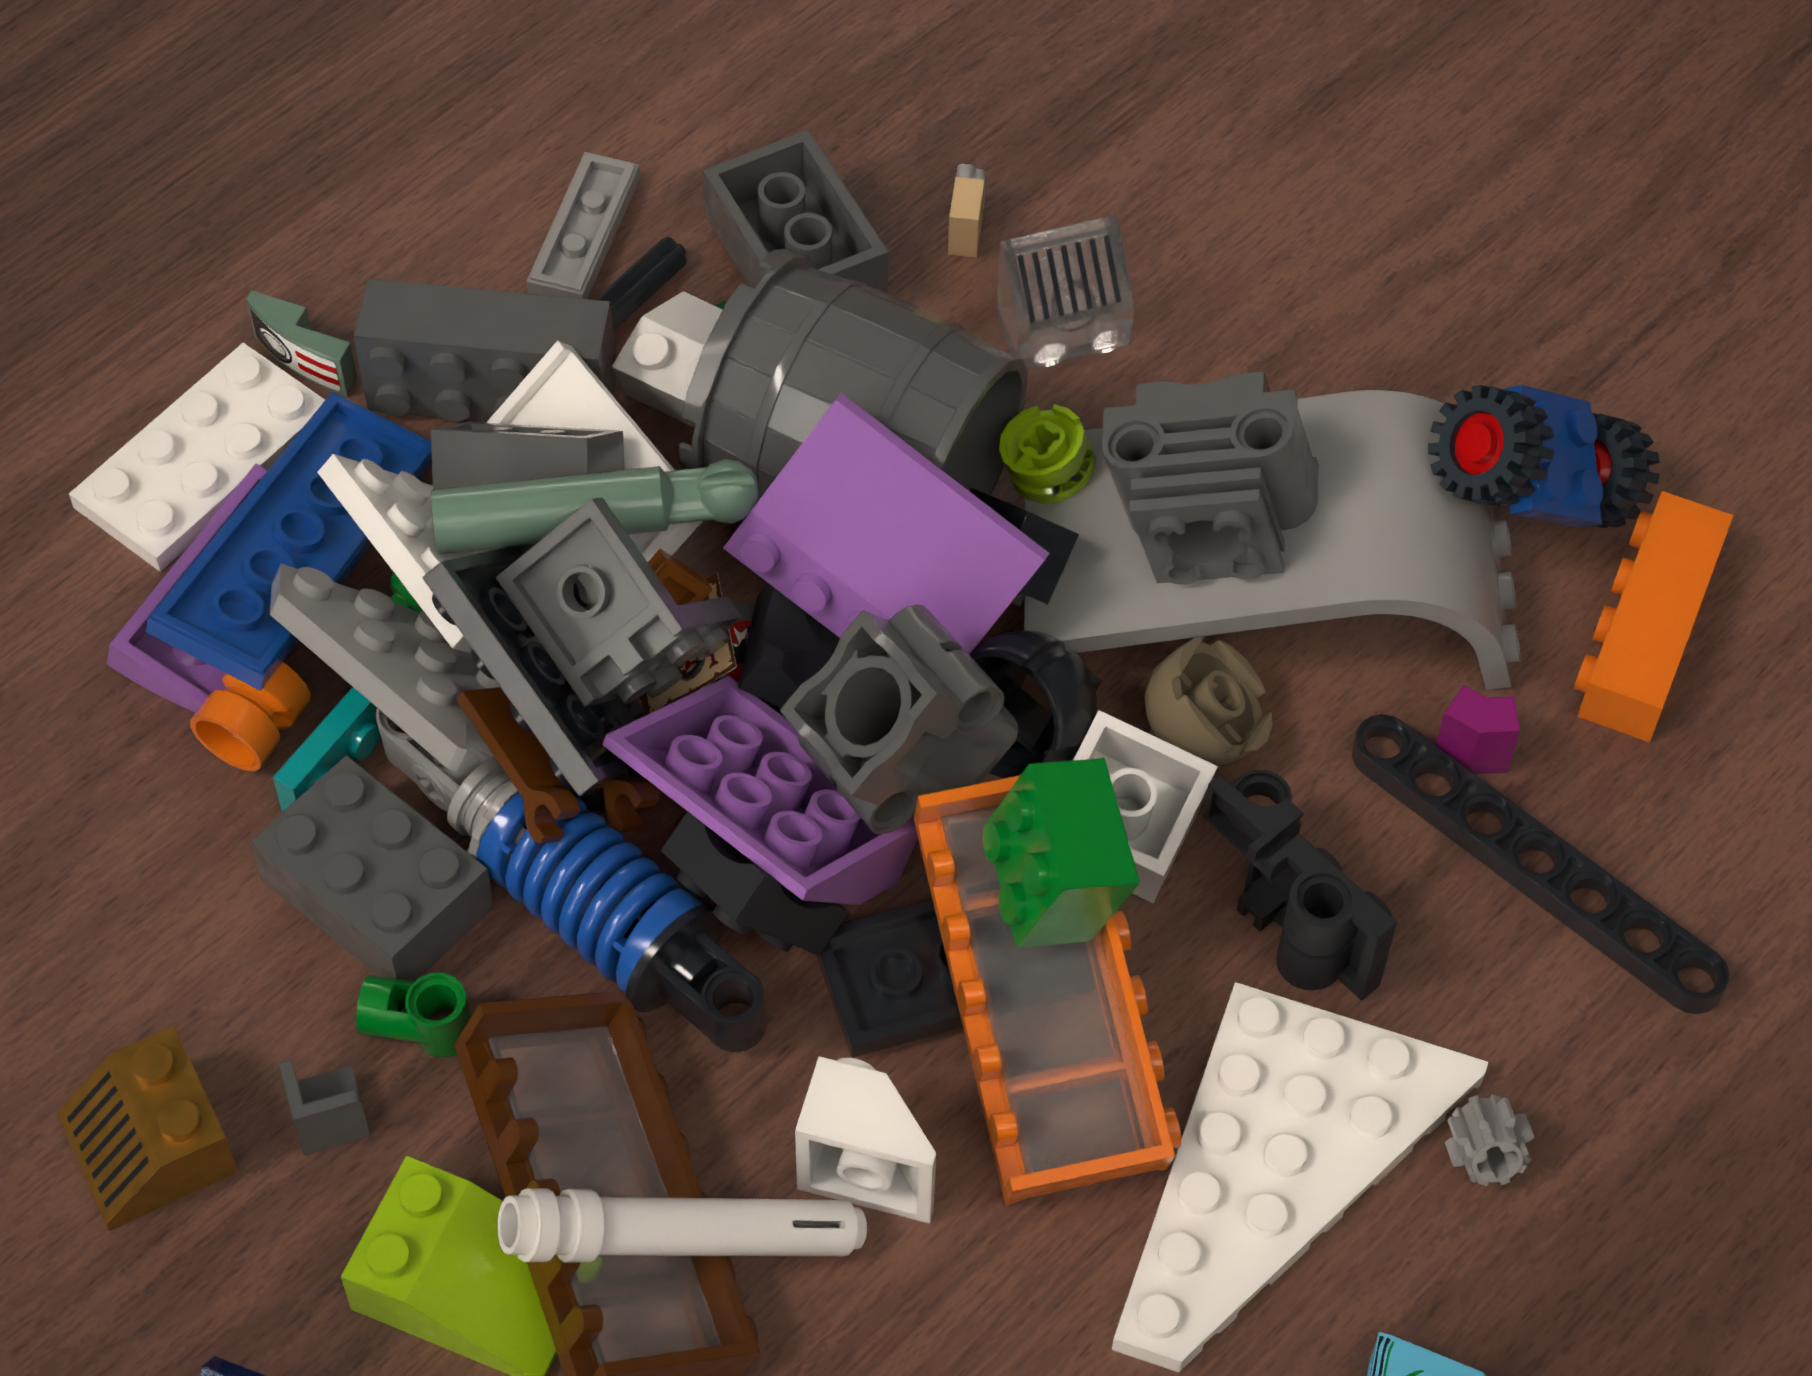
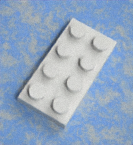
[69,342,325,572]

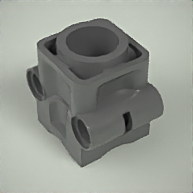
[780,604,1018,834]

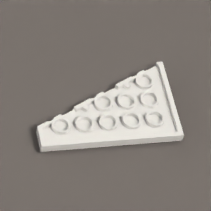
[1112,982,1488,1372]

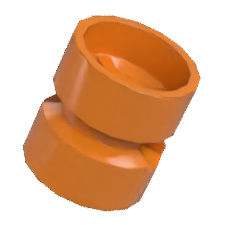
[190,662,311,772]

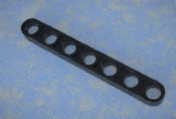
[1352,714,1729,1014]

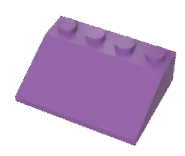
[723,393,1049,654]
[602,676,918,905]

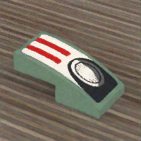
[246,290,357,397]

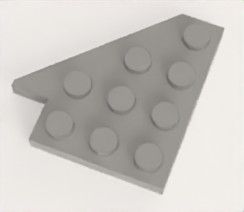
[270,563,500,772]

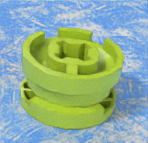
[999,404,1095,504]

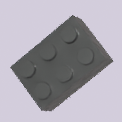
[702,130,889,294]
[250,755,494,981]

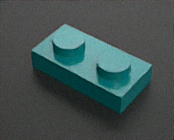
[273,687,380,811]

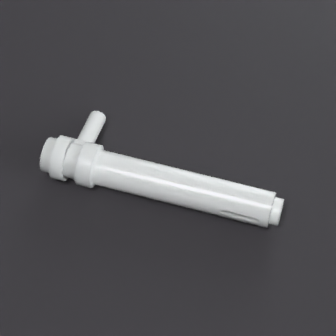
[497,1188,867,1263]

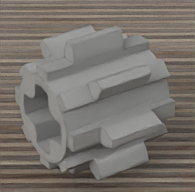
[1445,1094,1535,1186]

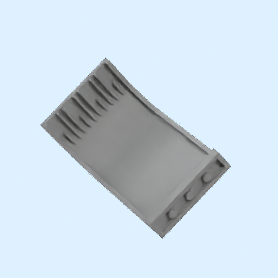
[1024,390,1521,690]

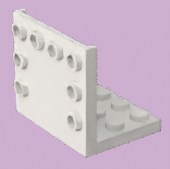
[317,341,703,653]

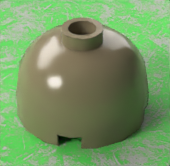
[1144,636,1273,768]

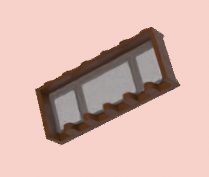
[454,991,760,1376]

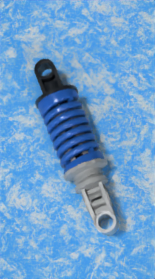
[376,708,766,1052]

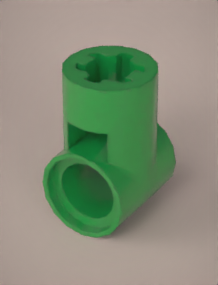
[356,972,472,1057]

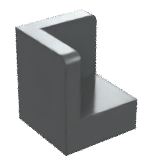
[278,1059,371,1155]

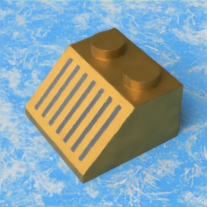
[57,1026,238,1231]

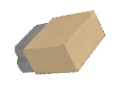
[948,164,986,258]

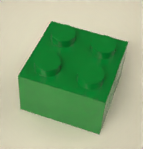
[982,758,1140,948]

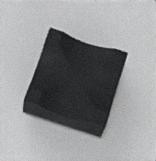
[738,583,840,708]
[661,811,849,955]

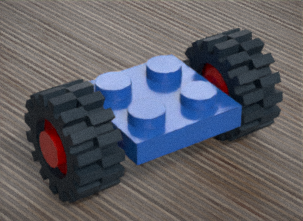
[1428,385,1660,528]

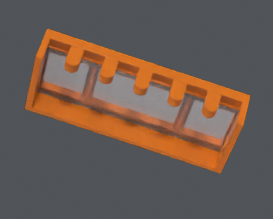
[913,775,1181,1206]

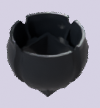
[969,630,1102,778]

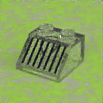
[996,215,1135,369]

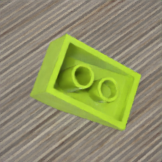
[341,1156,602,1376]

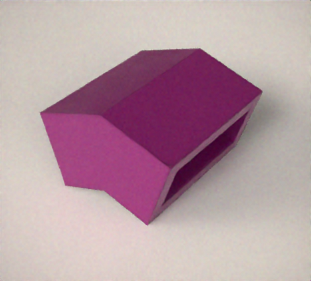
[1436,685,1520,774]

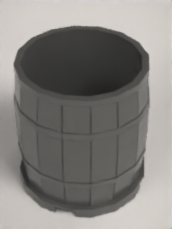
[679,249,1028,499]

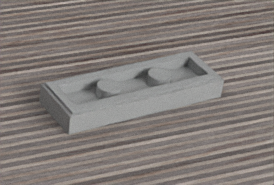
[526,152,640,299]

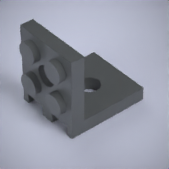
[496,498,742,707]

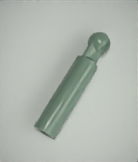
[431,459,759,554]

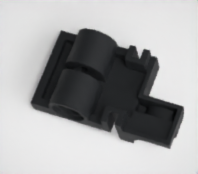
[1203,770,1397,1001]

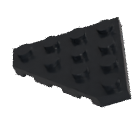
[422,544,624,796]

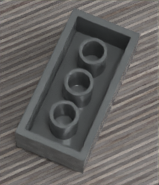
[353,278,617,422]

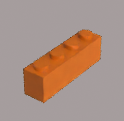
[1573,491,1734,743]

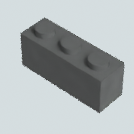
[430,422,624,489]

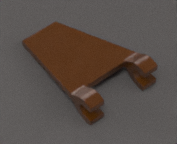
[457,687,660,844]

